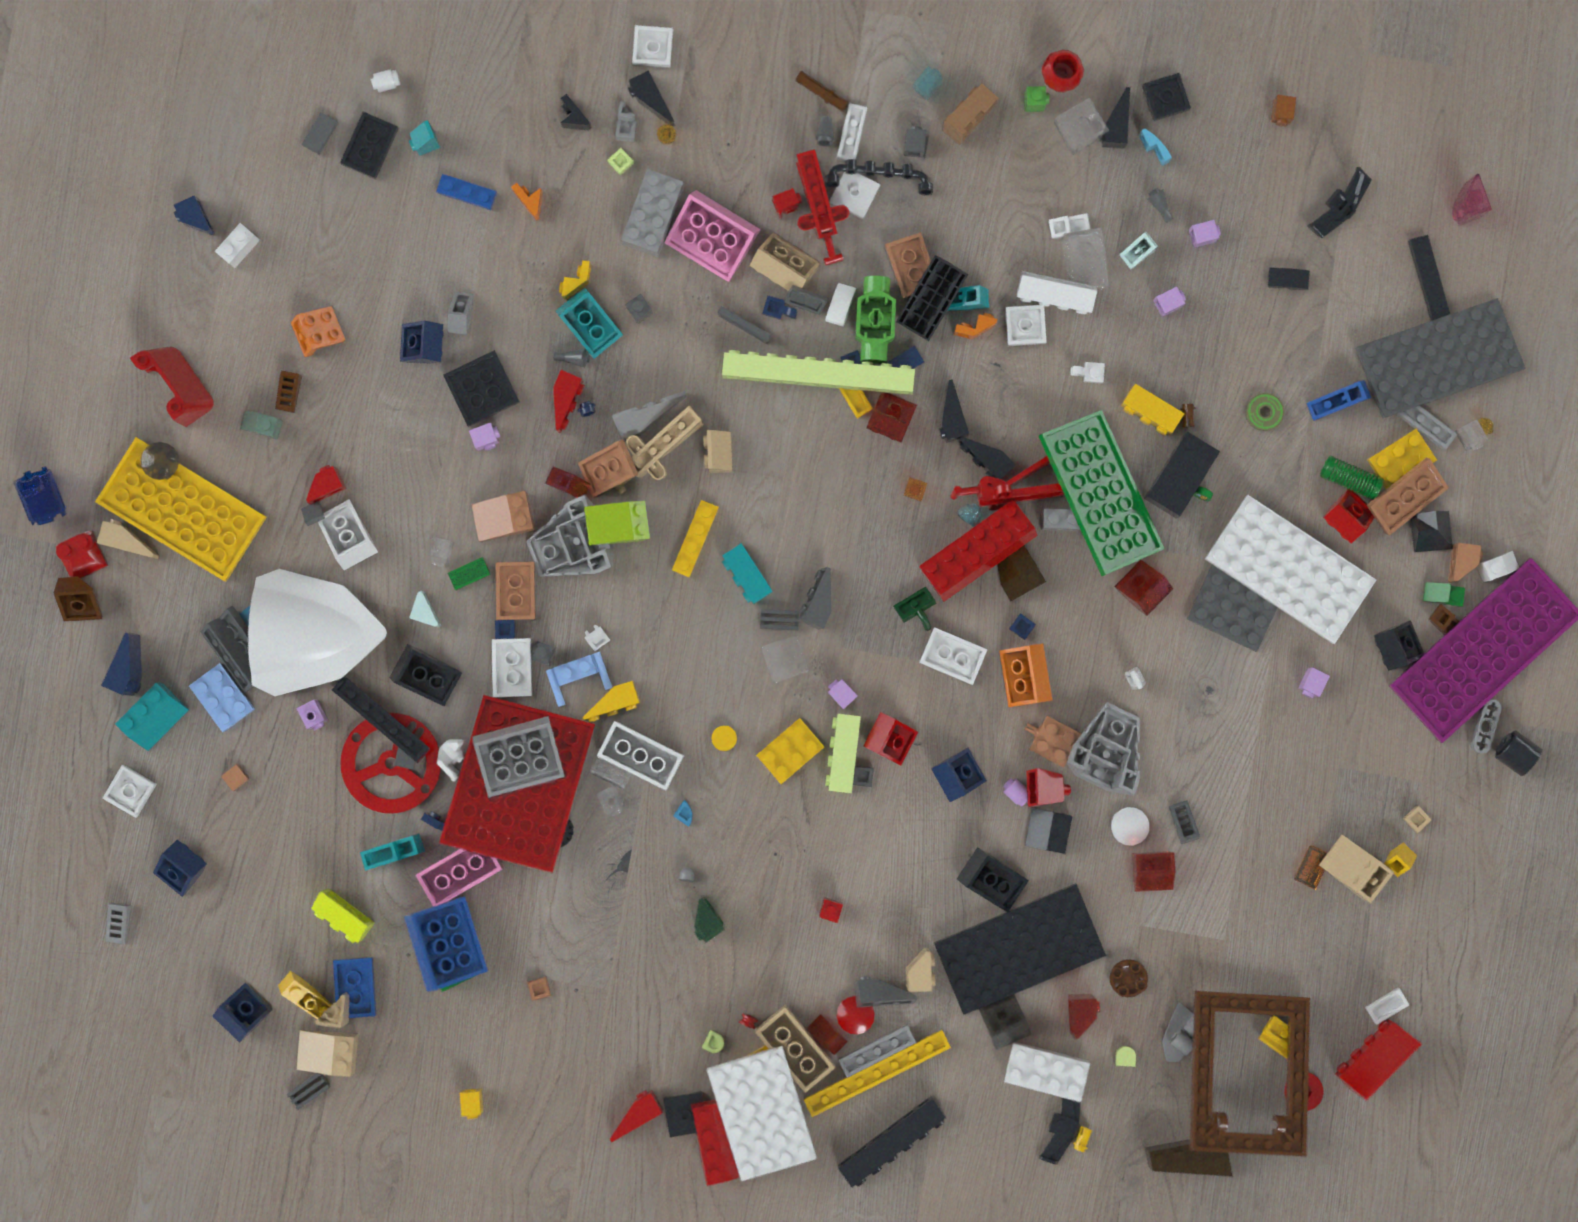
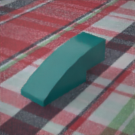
[360,833,425,871]

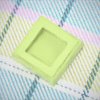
[607,148,634,175]

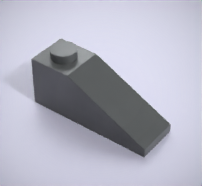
[854,976,917,1007]

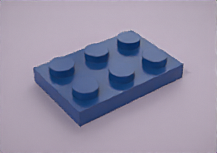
[333,957,377,1018]

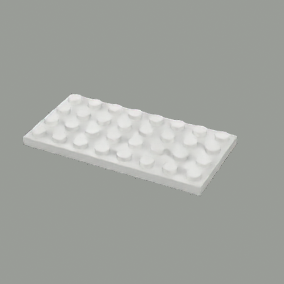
[1205,495,1376,644]

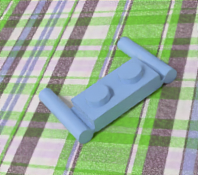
[546,652,613,707]

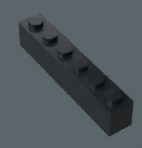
[838,1096,946,1188]

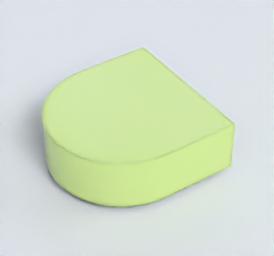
[702,1029,724,1053]
[1115,1046,1136,1067]

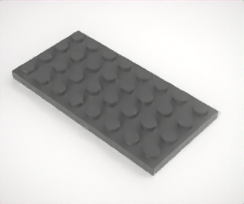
[1355,298,1526,419]

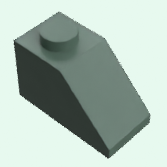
[240,411,283,440]

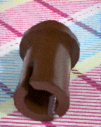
[1180,404,1196,427]

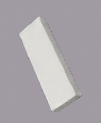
[837,103,867,161]

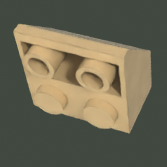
[703,430,733,473]
[906,948,935,992]

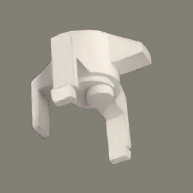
[437,739,469,782]

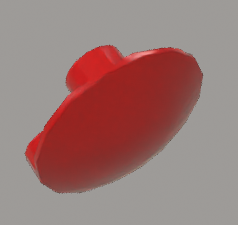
[836,996,875,1035]

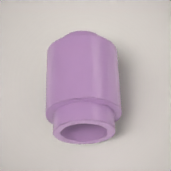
[1003,778,1028,807]

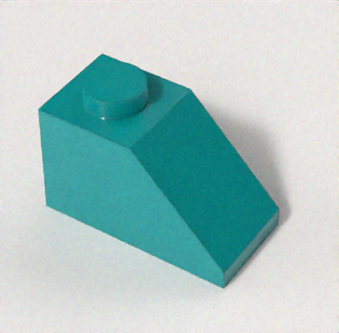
[409,120,441,156]

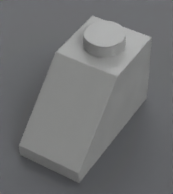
[447,292,474,335]

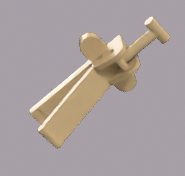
[615,406,704,495]

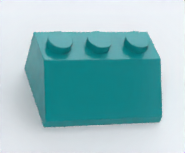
[115,683,189,751]

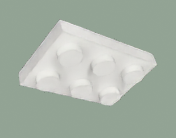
[919,627,987,685]
[492,638,532,697]

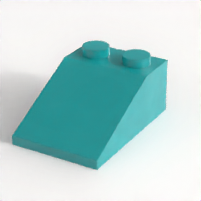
[555,287,623,359]

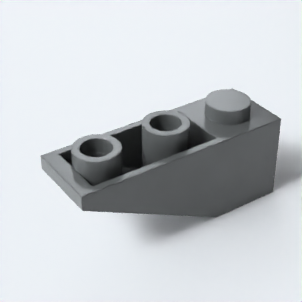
[798,567,832,630]

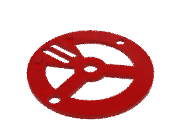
[340,713,441,814]

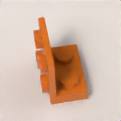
[291,306,345,357]

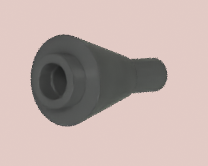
[1147,188,1173,223]
[554,349,590,368]

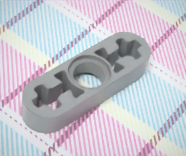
[1471,699,1502,754]

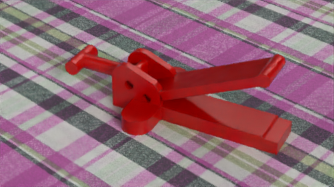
[796,149,849,266]
[950,456,1064,511]

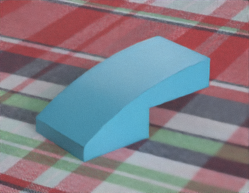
[1138,129,1172,166]

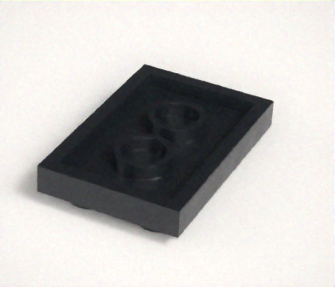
[340,111,399,180]

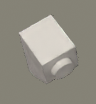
[1477,551,1519,582]

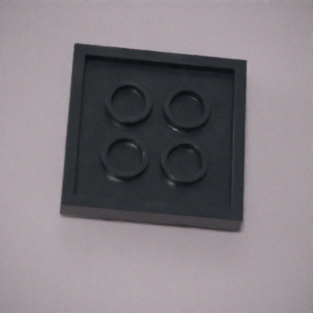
[443,350,520,427]

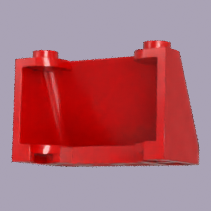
[130,346,214,427]

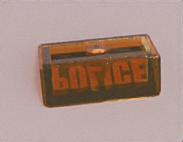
[1294,846,1327,890]

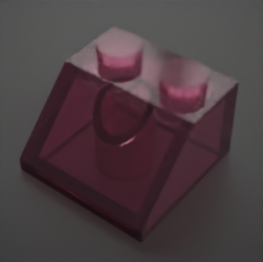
[1452,174,1492,226]

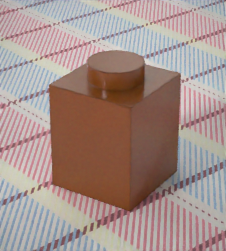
[1271,95,1297,126]

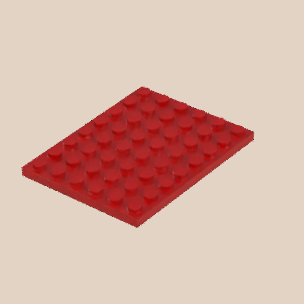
[439,695,595,874]

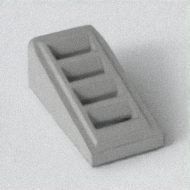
[105,903,132,944]

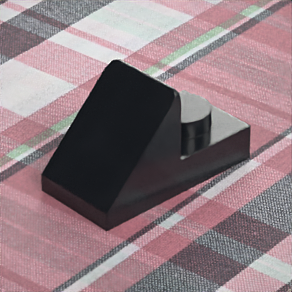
[561,94,592,130]

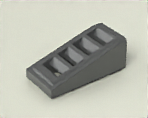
[1169,800,1200,844]

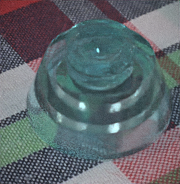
[958,503,982,527]

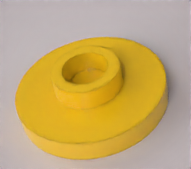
[711,726,737,751]

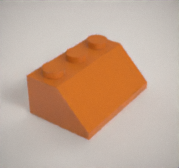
[999,644,1052,707]

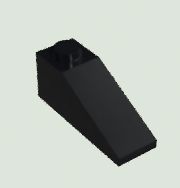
[627,70,675,127]
[1099,87,1130,149]
[939,379,969,443]

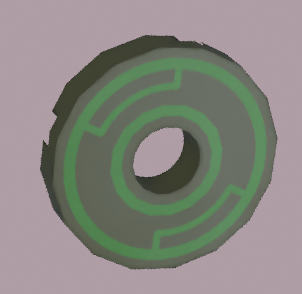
[1246,393,1284,431]

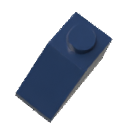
[174,196,215,235]

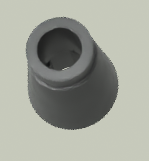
[815,116,834,147]

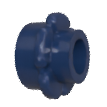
[577,401,596,417]

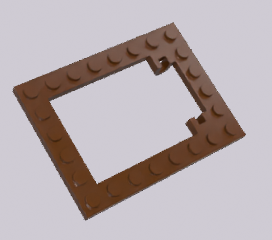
[1189,990,1310,1157]

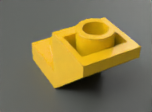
[559,260,591,300]

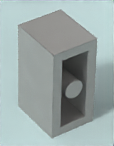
[1041,509,1080,531]

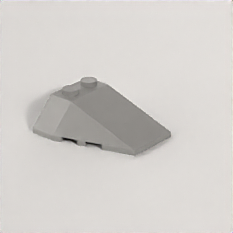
[526,495,614,577]
[1067,702,1140,795]

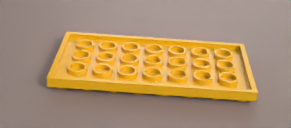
[95,437,267,582]

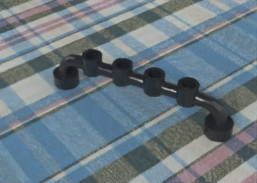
[824,159,933,196]

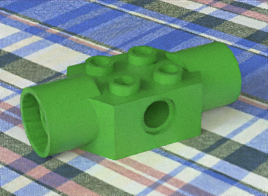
[855,276,896,364]

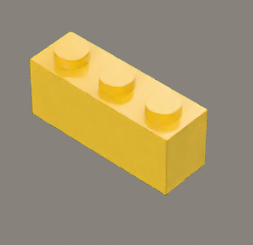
[1121,384,1184,435]

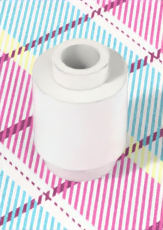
[371,69,401,93]

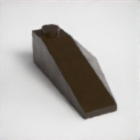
[997,545,1046,602]

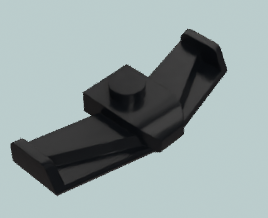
[1307,167,1372,238]
[1039,1097,1081,1164]

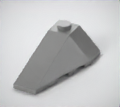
[612,391,687,442]

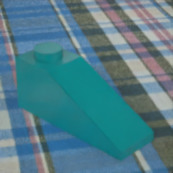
[947,285,989,311]

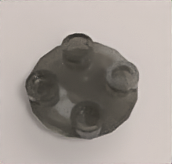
[140,442,180,480]

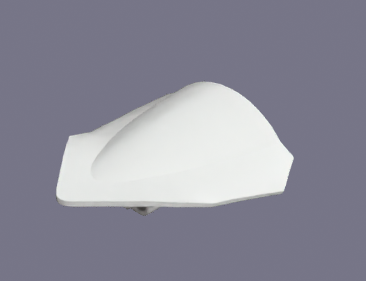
[248,569,387,696]

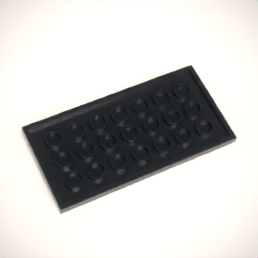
[933,883,1106,1015]

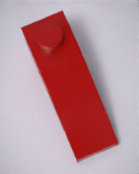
[610,1090,663,1143]

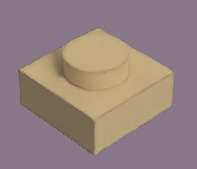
[1402,806,1432,833]

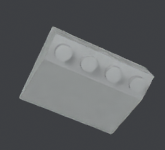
[473,716,564,797]

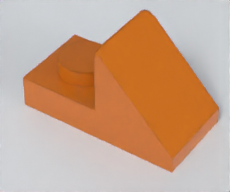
[511,182,543,221]

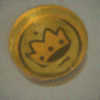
[657,124,676,145]

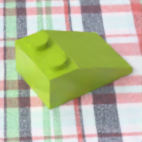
[584,501,650,545]

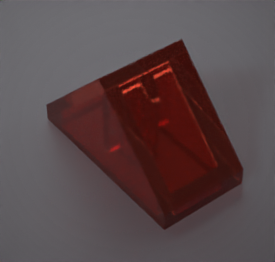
[807,1014,848,1055]

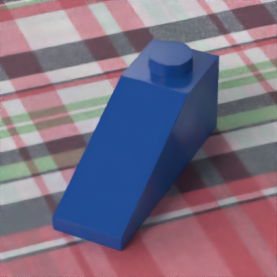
[1306,380,1372,421]

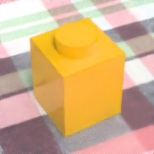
[1384,842,1417,877]
[460,1088,483,1119]

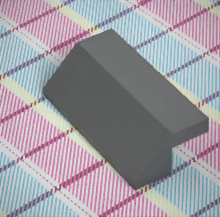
[200,606,254,694]

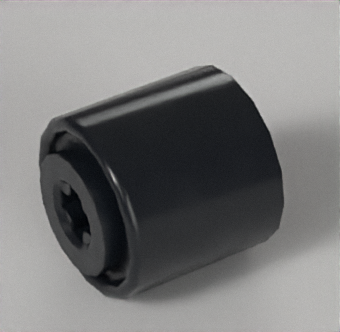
[1495,730,1543,776]

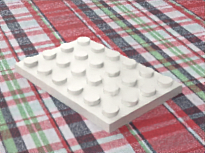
[707,1046,817,1181]

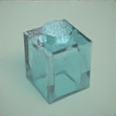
[913,66,943,100]

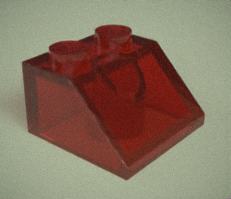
[866,392,917,443]
[1114,560,1173,616]
[1068,994,1100,1039]

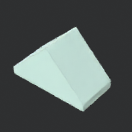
[1119,232,1158,269]
[409,591,441,627]

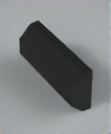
[896,255,969,341]

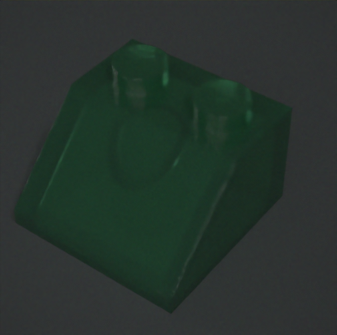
[694,894,726,943]

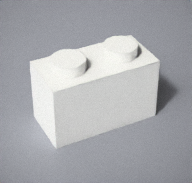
[215,223,260,268]

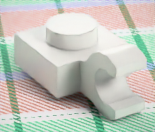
[1070,362,1105,383]

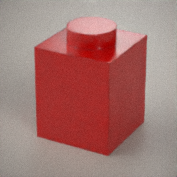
[819,897,843,923]

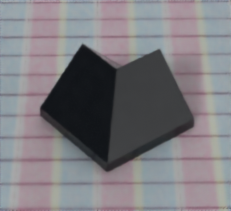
[1410,511,1453,553]

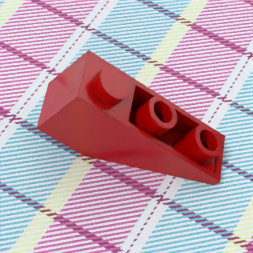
[553,370,585,433]

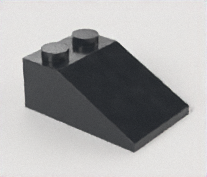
[389,644,462,706]
[957,847,1029,912]

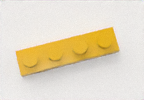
[672,500,719,578]

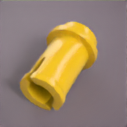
[1073,1126,1093,1152]

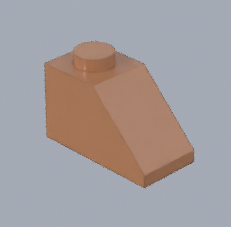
[1448,543,1483,582]

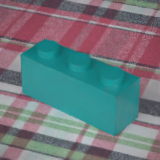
[721,543,773,605]

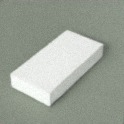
[1365,988,1409,1025]

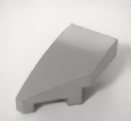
[615,101,637,142]

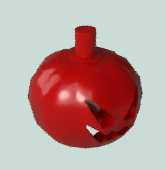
[1041,49,1084,93]

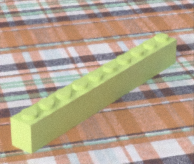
[722,350,915,395]

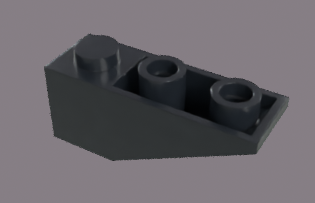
[959,437,1016,479]

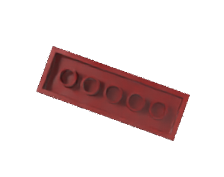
[919,500,1038,602]

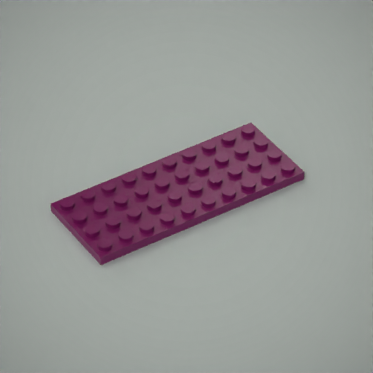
[1389,558,1578,743]

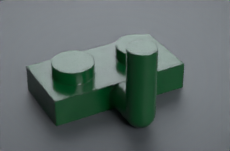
[893,586,937,631]

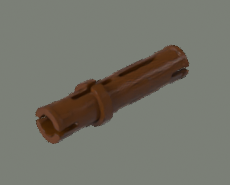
[795,71,849,112]

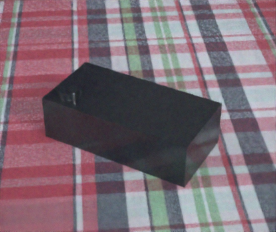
[1144,431,1220,518]

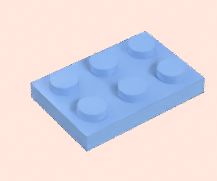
[189,663,255,732]

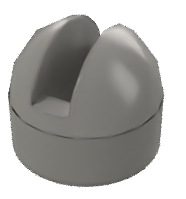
[679,867,695,882]

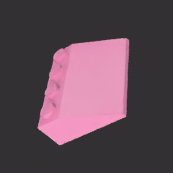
[664,190,761,282]

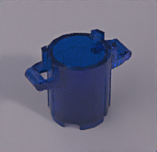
[13,466,67,526]

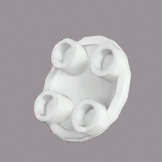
[1111,807,1149,846]

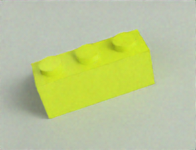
[311,889,375,943]

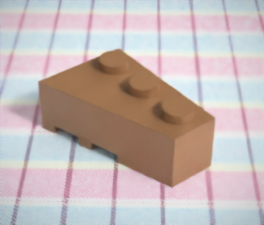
[943,83,999,145]

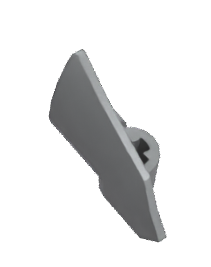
[1162,1002,1194,1062]

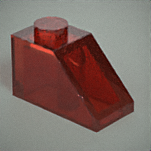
[545,466,590,498]

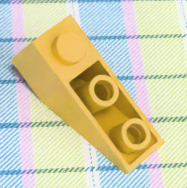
[583,681,640,722]
[278,971,333,1019]

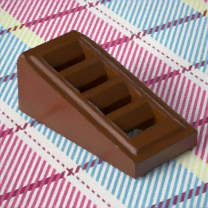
[275,370,302,413]

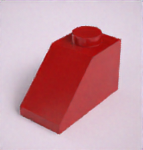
[306,465,346,504]

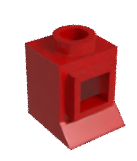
[772,188,802,220]

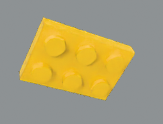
[1367,428,1437,489]
[756,718,824,784]

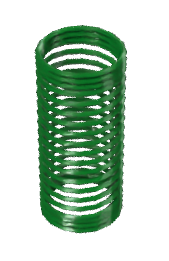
[1320,455,1384,500]

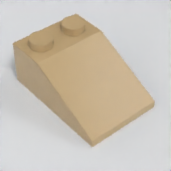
[297,1030,358,1077]

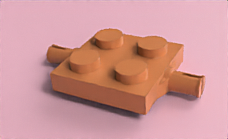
[1024,716,1081,768]

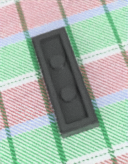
[718,306,771,344]

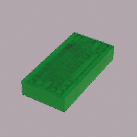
[448,557,491,591]

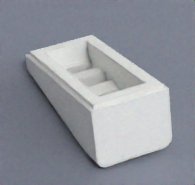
[1124,667,1146,690]

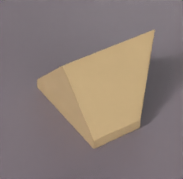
[315,992,349,1028]

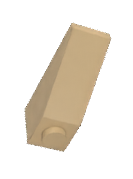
[97,519,159,559]

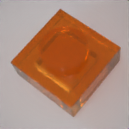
[903,477,928,502]

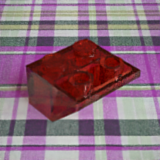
[1132,851,1176,892]

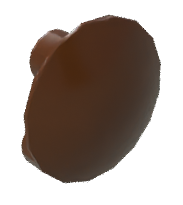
[1109,959,1148,998]

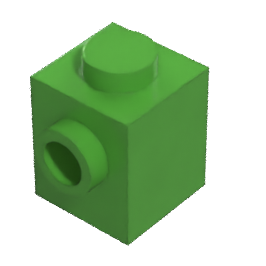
[1024,86,1050,112]

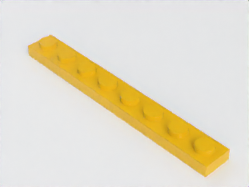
[803,1029,951,1117]

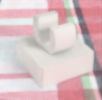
[584,625,610,651]

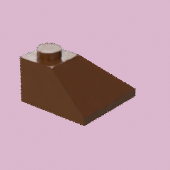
[53,577,103,622]

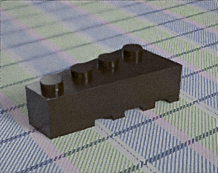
[1145,1139,1233,1177]

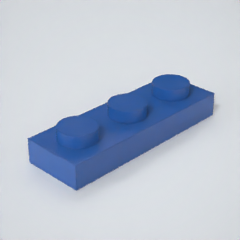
[436,174,497,210]

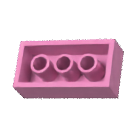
[416,849,505,906]

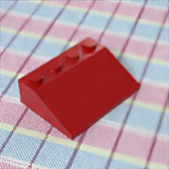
[1335,1019,1422,1101]
[691,1099,740,1186]

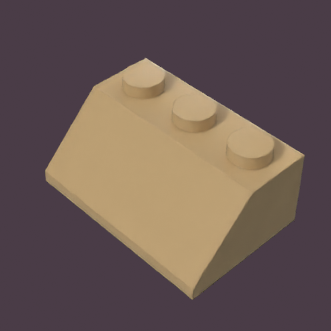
[750,233,821,292]

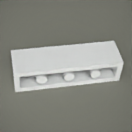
[1017,271,1097,314]

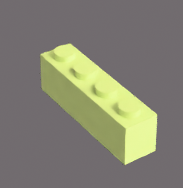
[825,714,861,793]

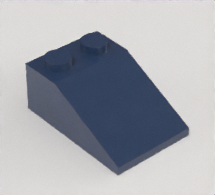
[101,632,142,696]

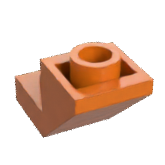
[954,313,998,340]

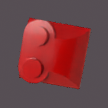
[56,531,108,579]

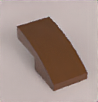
[1429,604,1460,635]

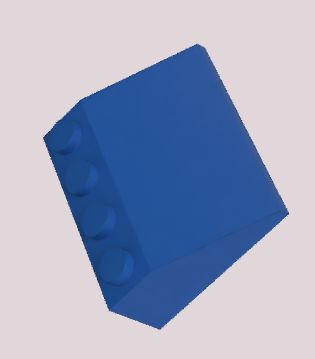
[404,897,488,991]

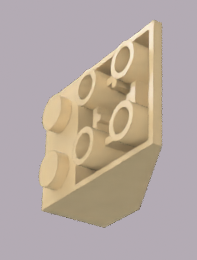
[1319,835,1394,903]

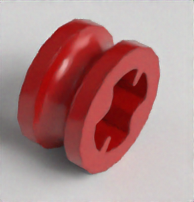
[739,1013,758,1029]

